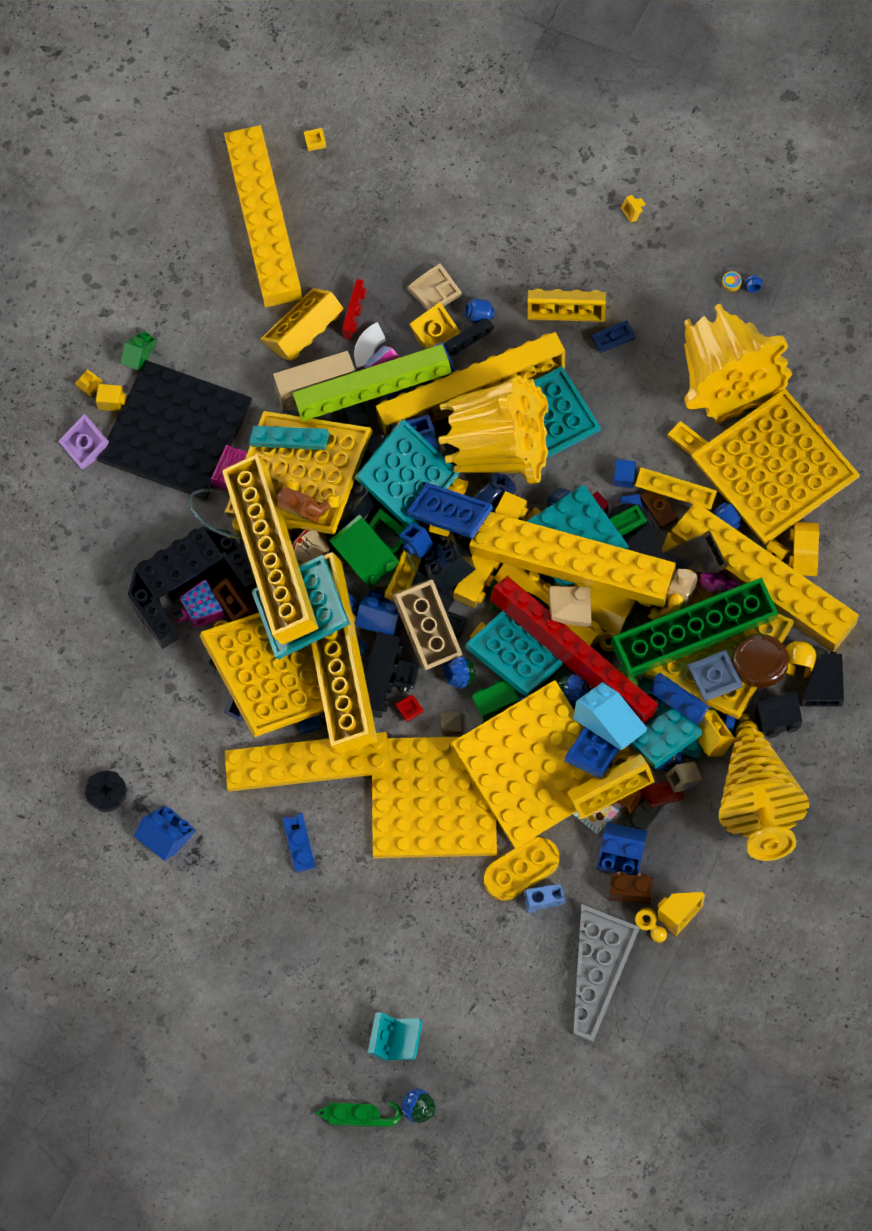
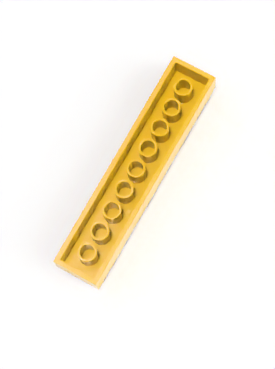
[224,125,302,308]
[376,332,565,436]
[222,454,318,645]
[671,501,859,652]
[469,512,676,608]
[298,552,378,754]

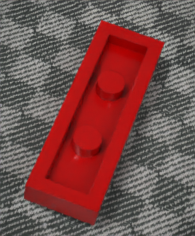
[342,279,367,340]

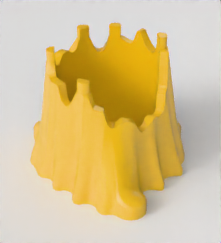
[684,304,792,424]
[439,375,548,484]

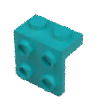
[368,1012,423,1061]

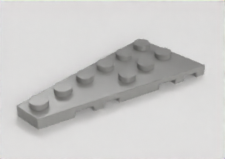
[573,904,640,1043]

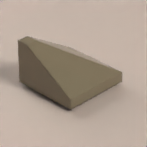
[441,712,462,733]

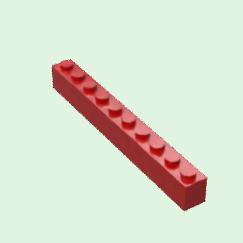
[490,575,658,724]

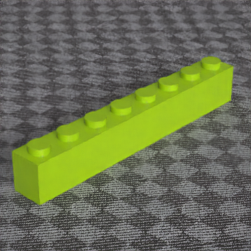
[292,344,452,422]

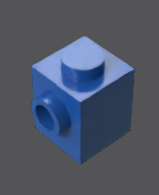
[399,522,434,558]

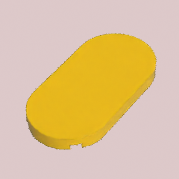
[484,837,559,901]

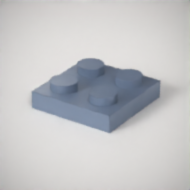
[688,650,742,702]

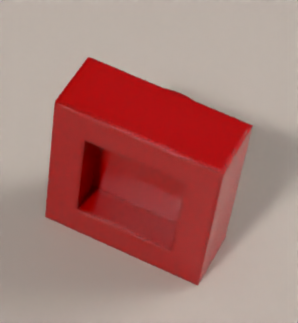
[396,694,424,723]

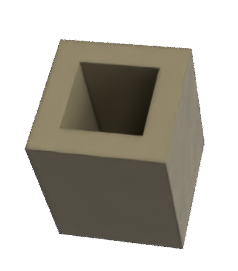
[665,762,703,793]

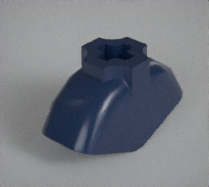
[474,473,517,508]

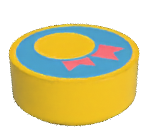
[722,271,742,292]

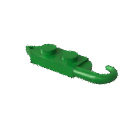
[316,1102,402,1127]

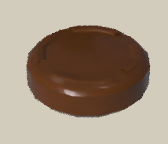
[732,634,789,688]

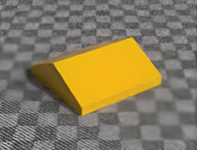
[409,302,461,349]

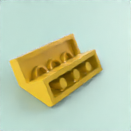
[553,583,637,635]

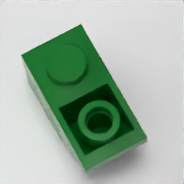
[120,332,157,370]

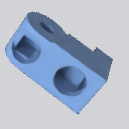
[524,885,566,913]

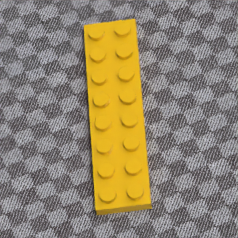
[225,732,390,792]

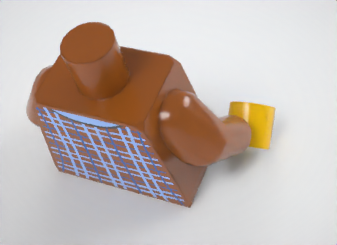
[275,478,339,523]

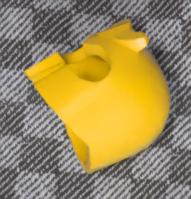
[786,641,816,678]

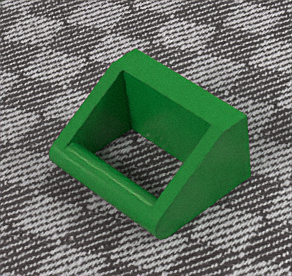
[369,509,407,556]

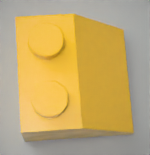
[657,892,705,936]

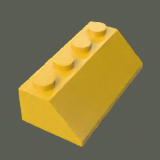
[260,288,344,361]
[528,289,606,322]
[567,754,655,820]

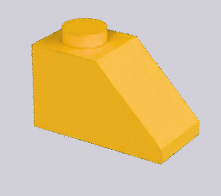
[698,710,735,757]

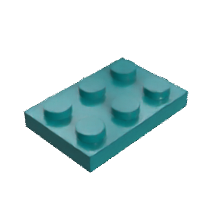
[630,707,702,769]

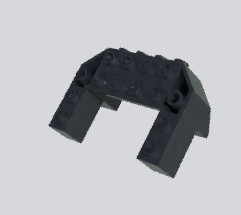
[128,526,258,649]

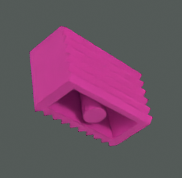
[211,445,247,491]

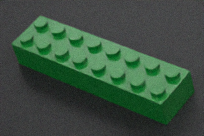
[611,577,779,679]

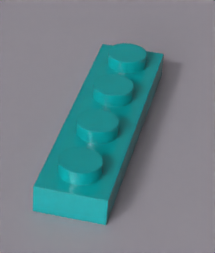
[249,426,329,450]

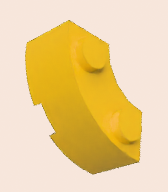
[789,522,819,576]

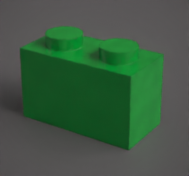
[472,680,519,723]

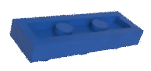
[648,673,710,725]

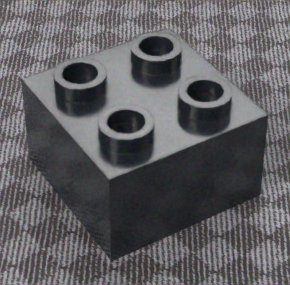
[422,533,476,594]

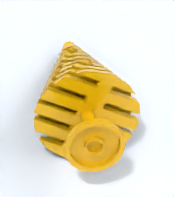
[719,713,809,861]

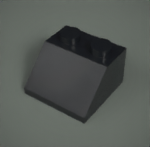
[754,692,802,739]

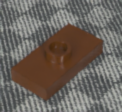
[640,491,678,529]

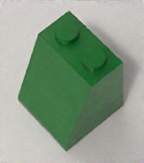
[329,514,399,588]

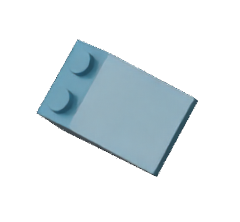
[573,682,647,750]

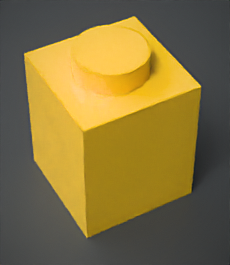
[96,384,126,412]

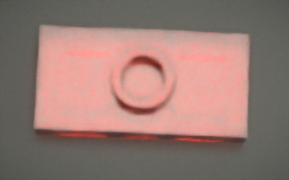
[642,781,685,808]

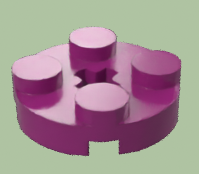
[698,571,740,594]

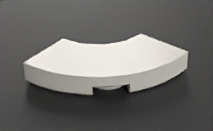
[354,322,386,371]

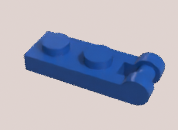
[282,813,316,873]

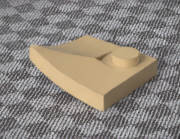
[407,264,462,311]
[549,586,591,627]

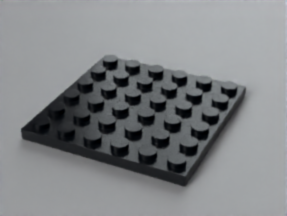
[98,360,252,500]

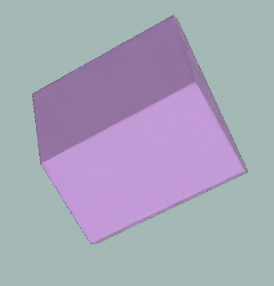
[59,414,109,469]

